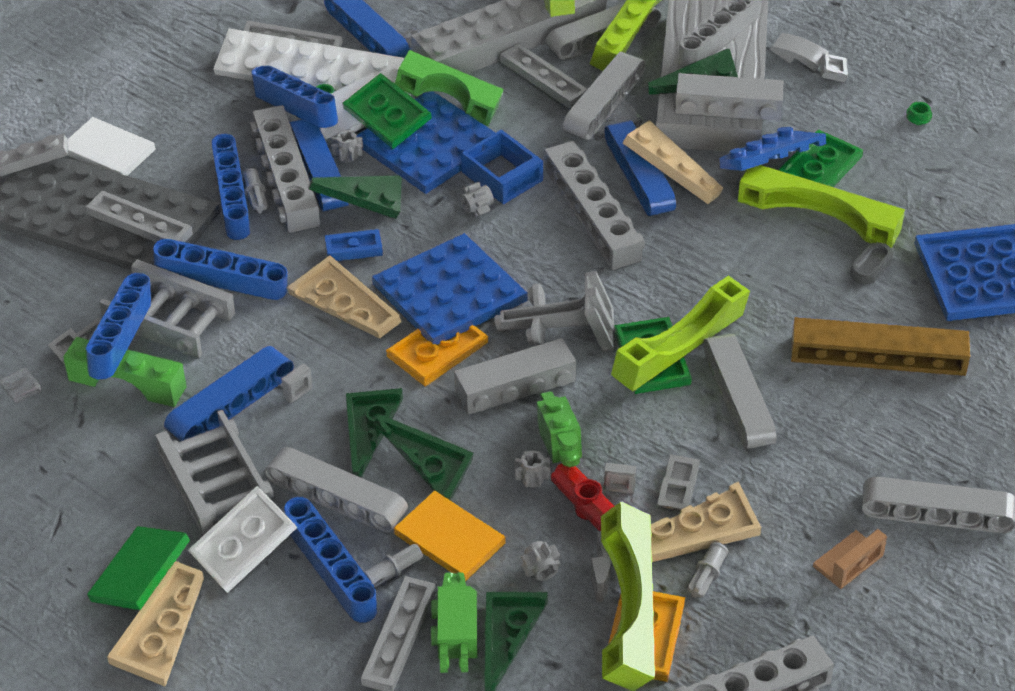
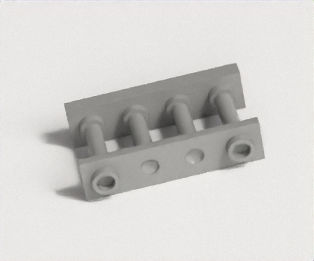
[99,259,235,358]
[155,410,274,536]

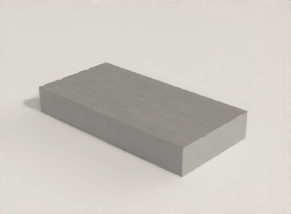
[656,0,768,152]

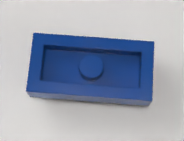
[325,229,383,261]

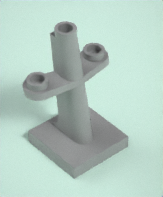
[495,271,614,352]

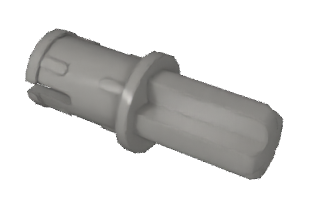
[242,168,268,214]
[687,542,729,598]
[363,544,423,588]

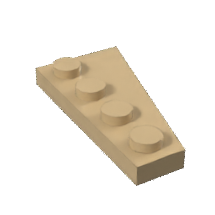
[623,120,723,204]
[287,255,401,338]
[651,482,761,562]
[107,561,204,687]

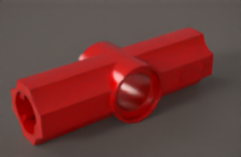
[551,463,614,531]

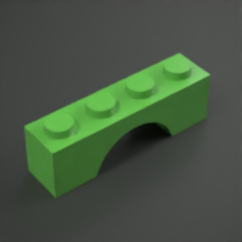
[394,50,504,126]
[63,337,187,407]

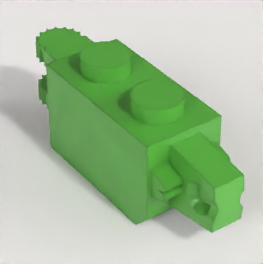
[537,392,582,467]
[431,572,477,673]

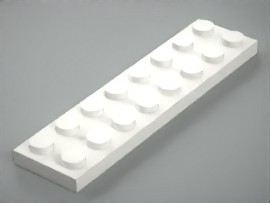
[213,28,411,96]

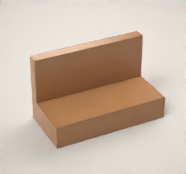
[813,529,887,589]

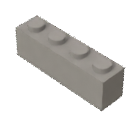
[675,73,784,121]
[454,338,576,415]

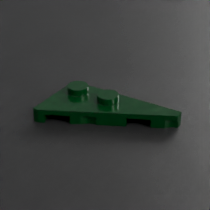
[648,49,738,95]
[308,176,402,219]
[346,388,403,478]
[375,413,474,501]
[484,592,548,691]

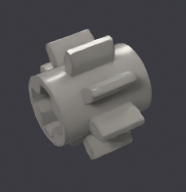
[331,130,363,163]
[460,182,494,217]
[514,450,551,488]
[521,541,561,581]

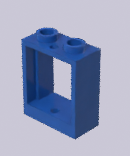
[461,129,543,204]

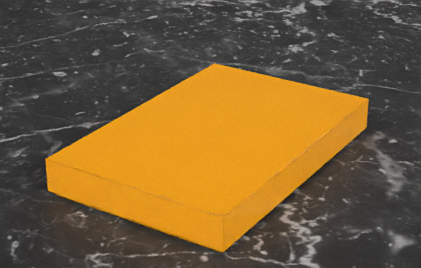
[386,325,488,387]
[394,491,506,582]
[608,591,685,682]

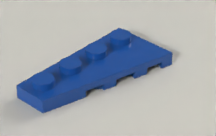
[719,127,826,171]

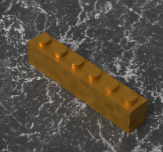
[791,317,970,376]

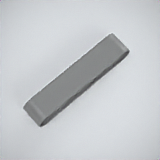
[678,0,761,68]
[546,3,661,61]
[563,52,645,140]
[704,333,777,449]
[264,447,408,533]
[862,477,1015,533]

